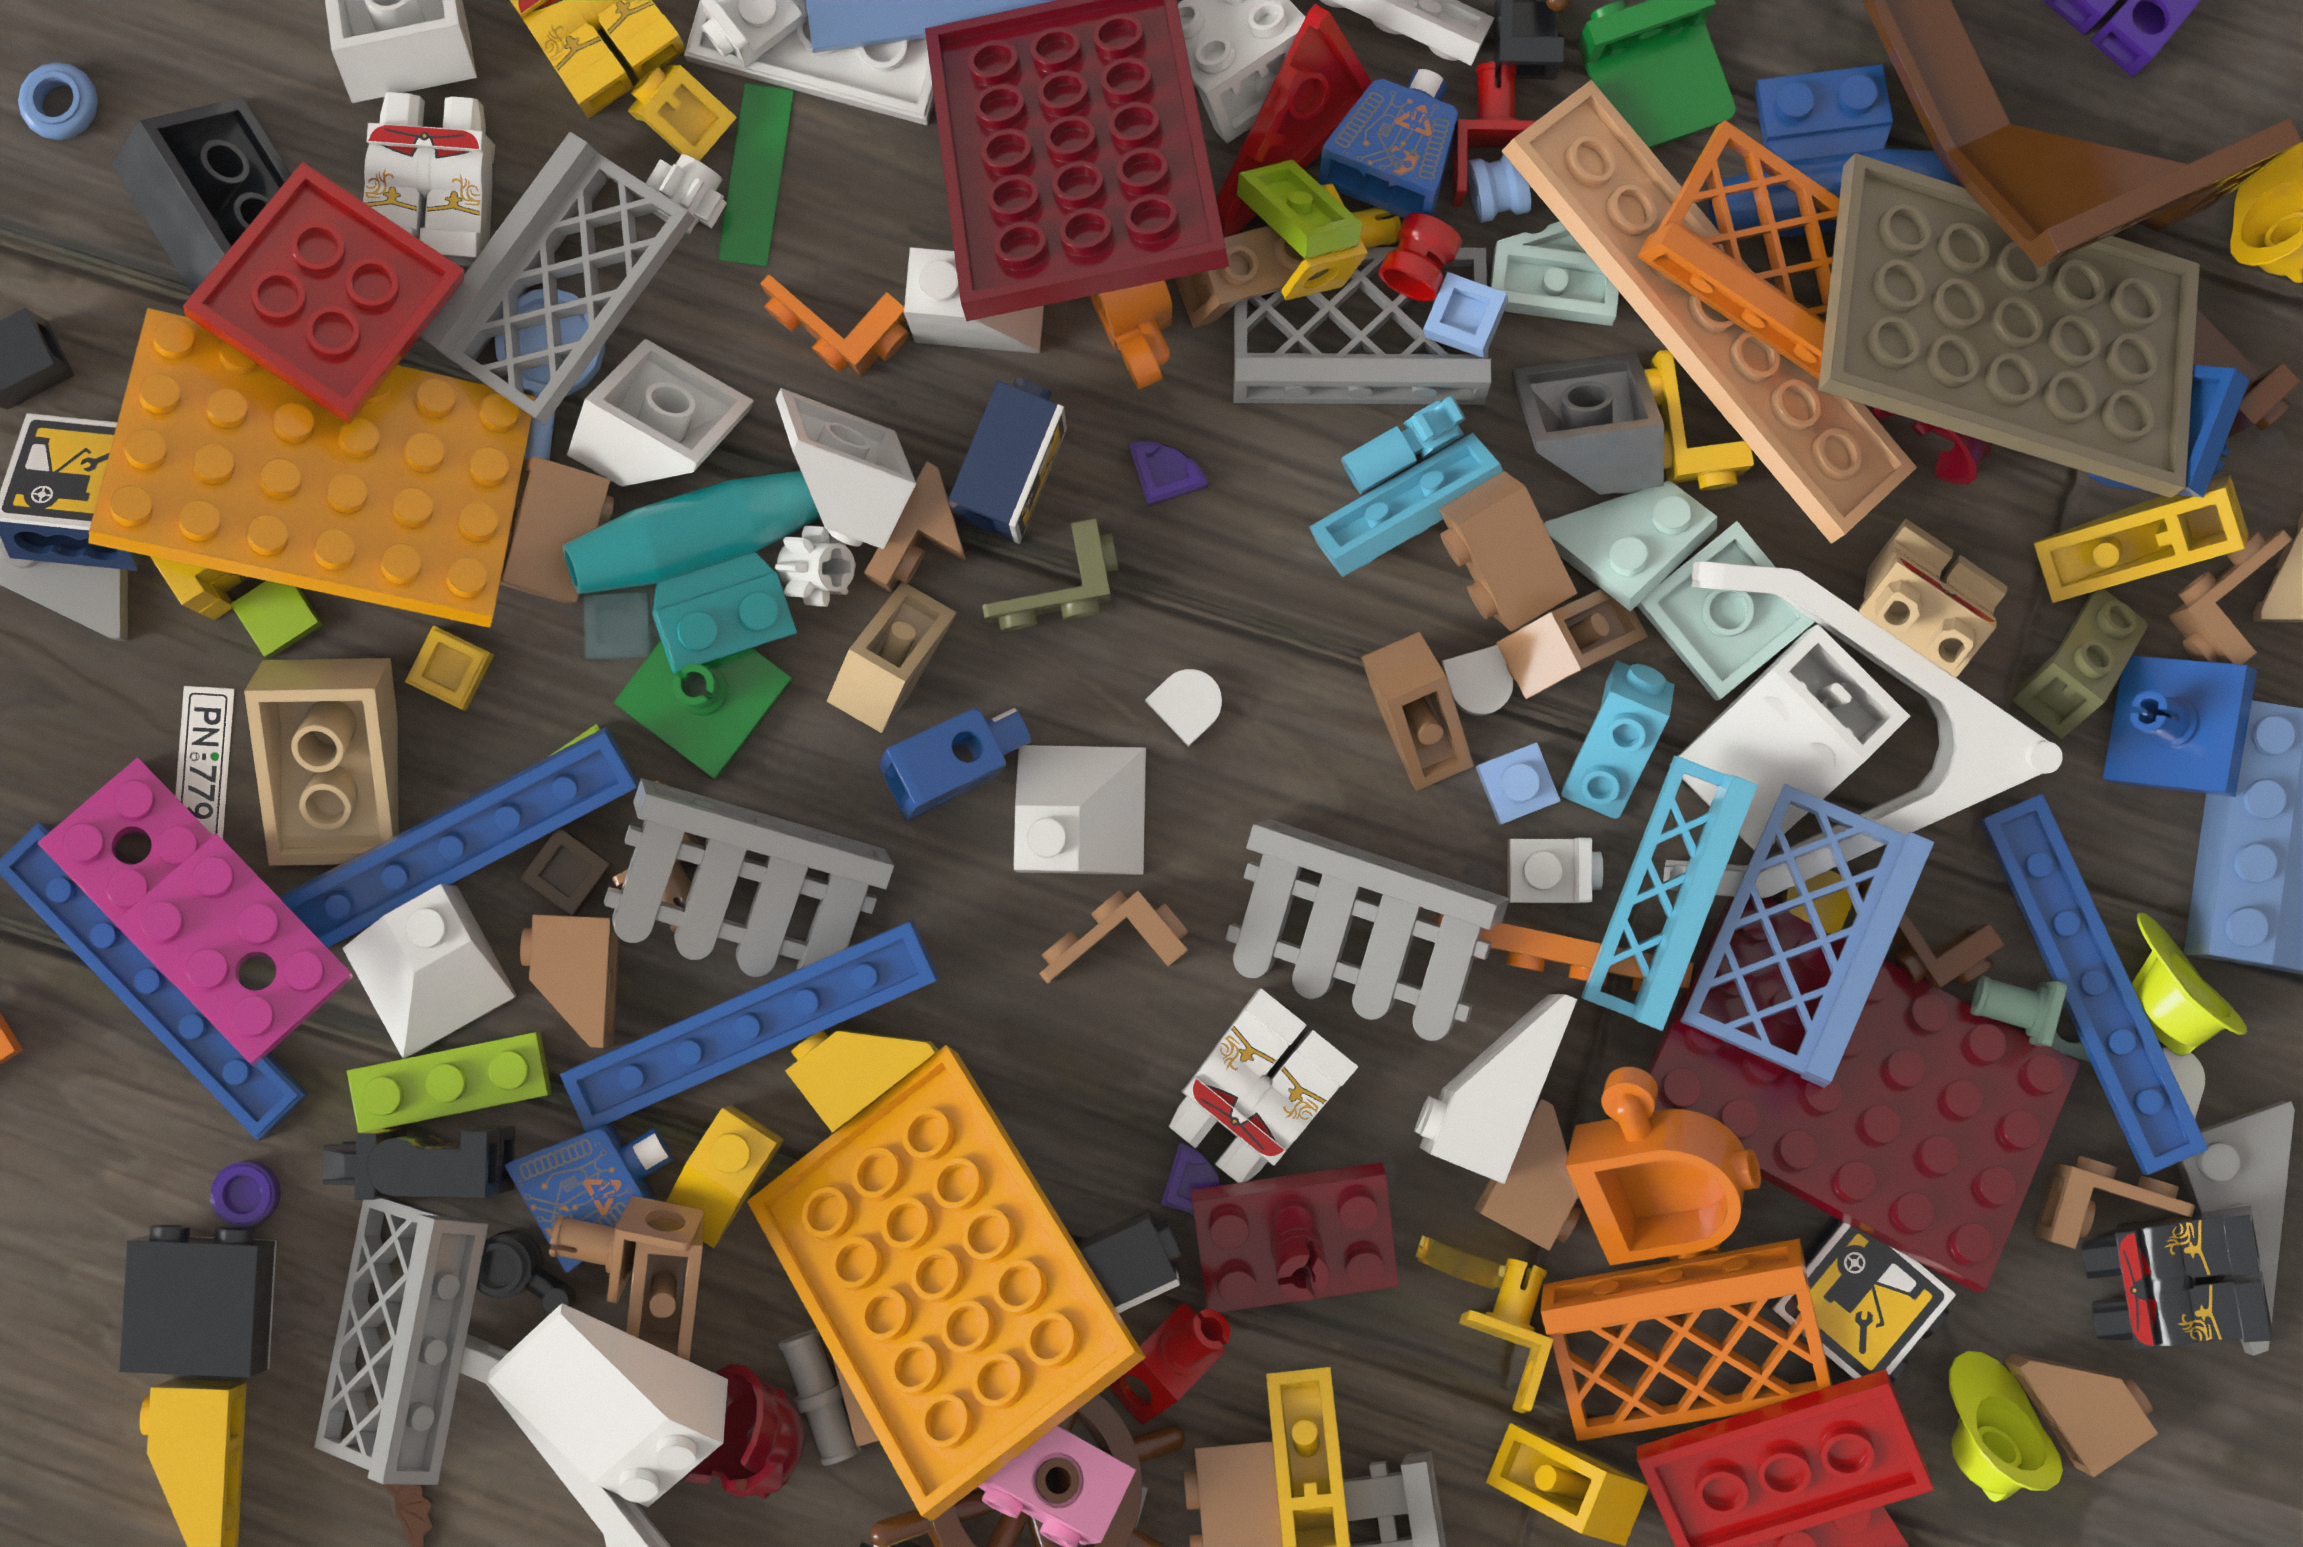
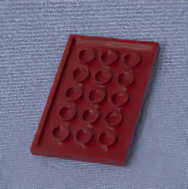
[925,0,1230,322]
[1647,896,2080,1293]

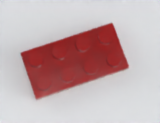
[1636,1369,1934,1547]

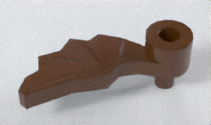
[368,1470,434,1547]

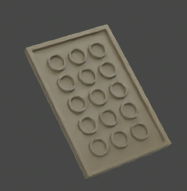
[1818,153,2200,498]

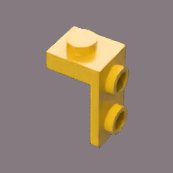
[1644,350,1754,491]

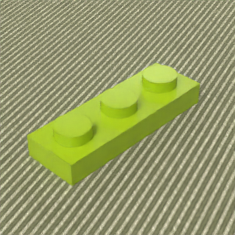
[347,1032,552,1133]

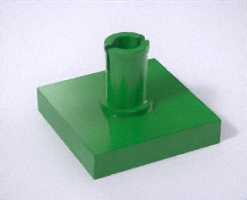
[613,641,794,781]

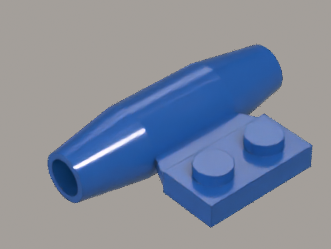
[1708,64,1962,237]

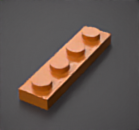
[1433,912,1694,992]

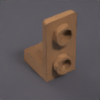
[1175,225,1328,328]
[2033,1156,2195,1249]

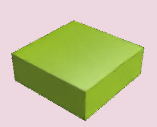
[230,581,323,659]

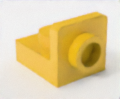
[628,64,737,161]

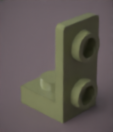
[2011,589,2148,739]

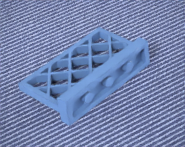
[1680,784,1934,1088]

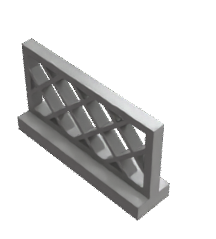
[419,132,695,425]
[1233,247,1491,405]
[314,1197,488,1485]

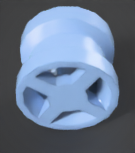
[1467,154,1531,223]

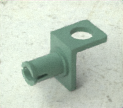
[1971,976,2090,1062]

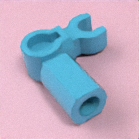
[1341,395,1466,495]

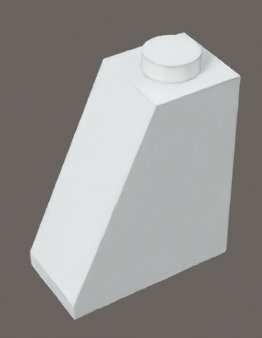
[904,247,1044,353]

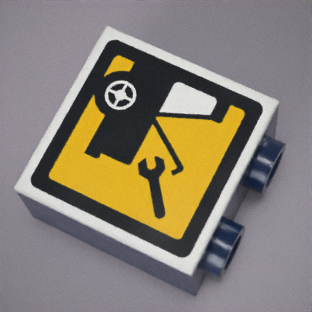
[948,378,1067,544]
[0,413,142,571]

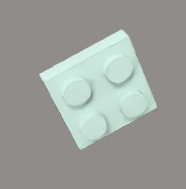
[1637,521,1814,701]

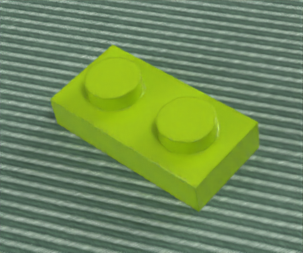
[1237,160,1362,259]

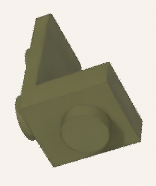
[982,519,1118,631]

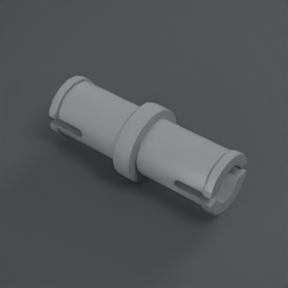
[778,1328,862,1466]

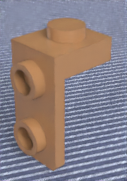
[2168,530,2292,665]
[1039,890,1189,984]

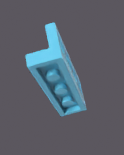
[1581,756,1758,1031]

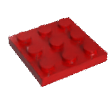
[183,162,464,425]

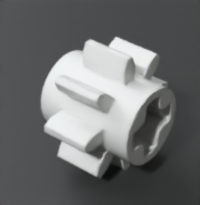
[646,154,727,234]
[775,526,856,607]

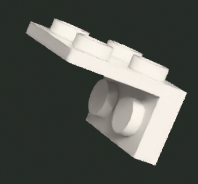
[1178,0,1305,143]

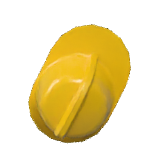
[2230,141,2303,284]

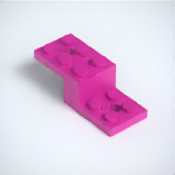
[38,757,353,1067]

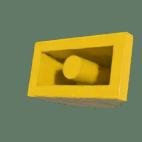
[785,1030,939,1132]
[666,1105,785,1248]
[1486,1423,1649,1546]

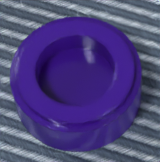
[210,1161,281,1227]

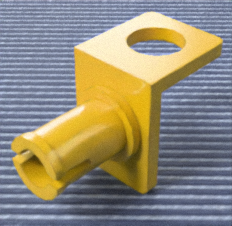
[1281,184,1401,300]
[1459,1258,1554,1413]

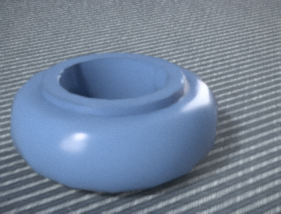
[18,62,98,141]

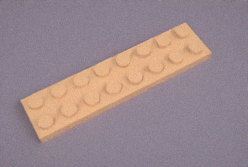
[1502,80,1917,544]

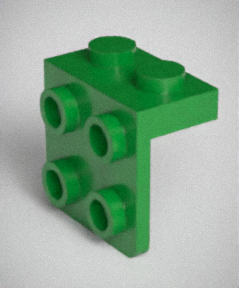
[1577,0,1736,149]

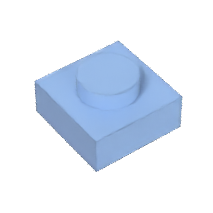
[1423,272,1508,358]
[1476,742,1560,825]

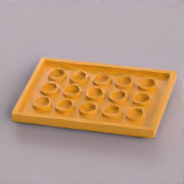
[89,308,535,628]
[747,1045,1146,1521]

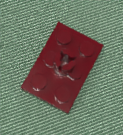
[1190,1162,1399,1313]

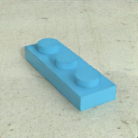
[1309,433,1503,577]

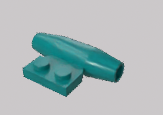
[562,470,821,674]

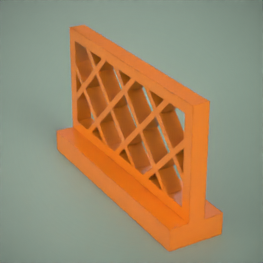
[1637,120,1839,380]
[1541,1238,1833,1441]

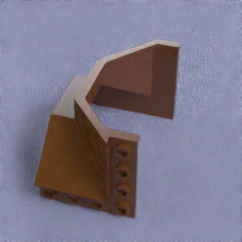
[1863,0,2302,268]

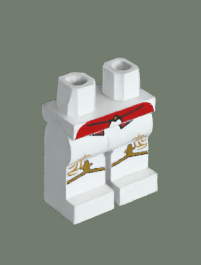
[363,92,495,267]
[1168,988,1358,1183]

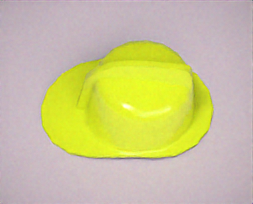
[2132,913,2247,1056]
[1949,1351,2063,1502]

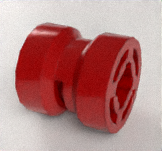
[1378,213,1462,302]

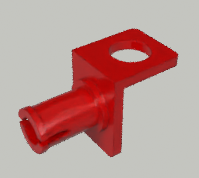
[1452,62,1536,207]
[1108,1304,1231,1424]

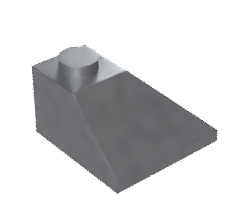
[1512,352,1664,495]

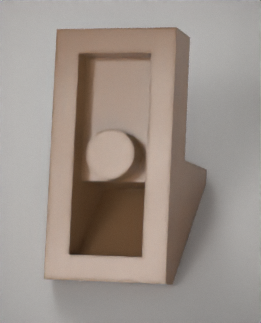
[864,462,966,592]

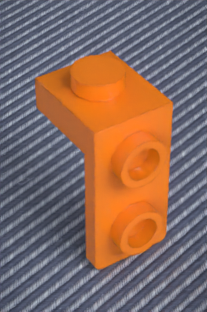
[760,274,909,377]

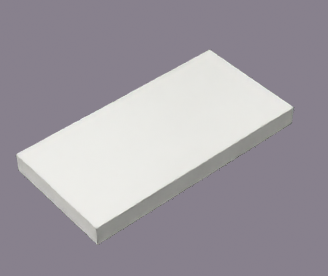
[684,0,934,126]

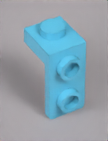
[1561,660,1675,819]

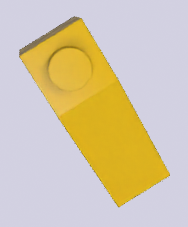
[2034,475,2249,603]
[1266,1367,1351,1547]
[140,1379,247,1547]

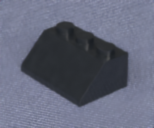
[111,97,292,294]

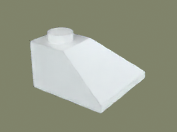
[567,339,754,486]
[776,388,916,549]
[1014,745,1146,875]
[342,884,518,1059]

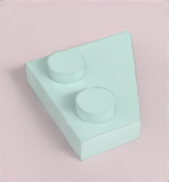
[1490,221,1619,326]
[1544,480,1717,611]

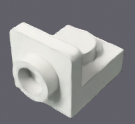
[700,0,806,67]
[1507,838,1603,903]

